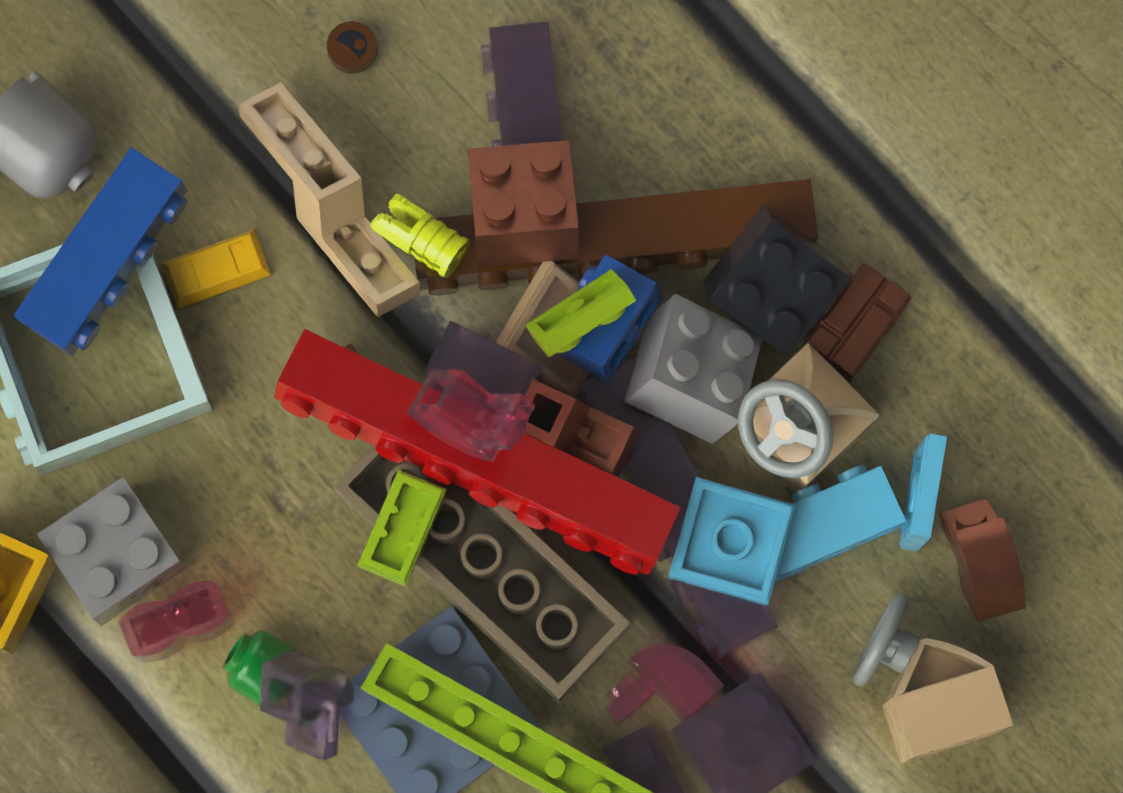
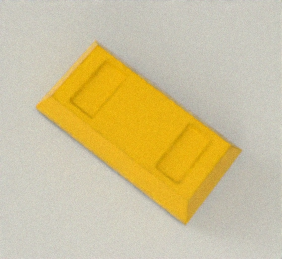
[160,229,272,310]

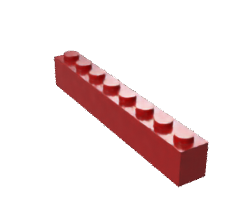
[274,329,681,575]

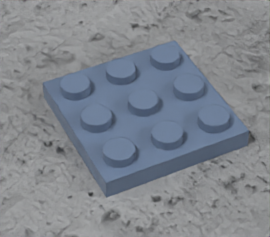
[327,606,542,793]

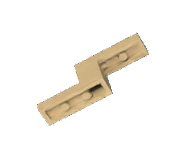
[239,82,420,317]

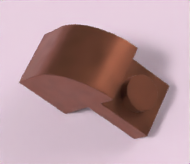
[510,379,640,477]
[939,498,1026,622]

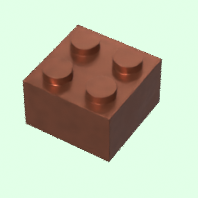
[468,140,579,267]

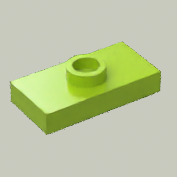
[358,470,447,587]

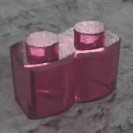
[118,581,235,662]

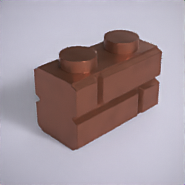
[801,263,912,384]

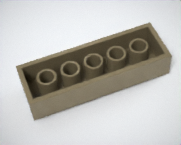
[334,445,630,704]

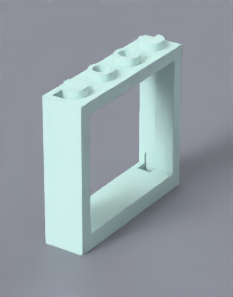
[0,245,213,476]

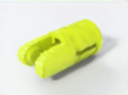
[370,193,470,278]

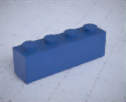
[14,147,188,357]

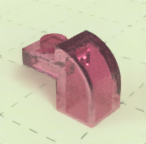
[407,369,535,461]
[605,645,724,727]

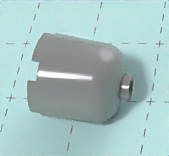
[0,70,98,199]

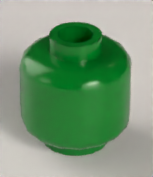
[223,630,303,707]

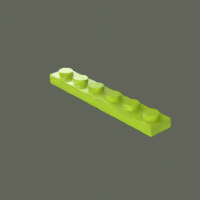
[361,643,653,793]

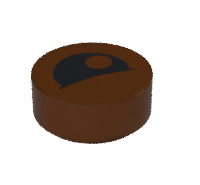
[327,21,377,74]

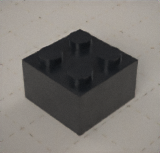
[702,204,851,357]

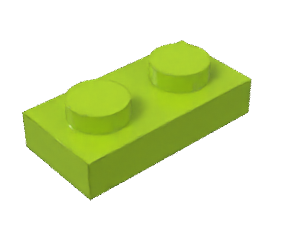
[525,269,636,357]

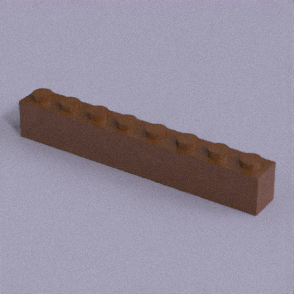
[414,179,818,296]

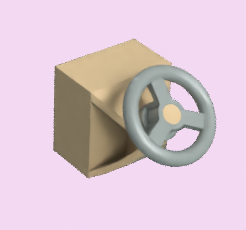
[736,342,880,491]
[853,593,1014,764]

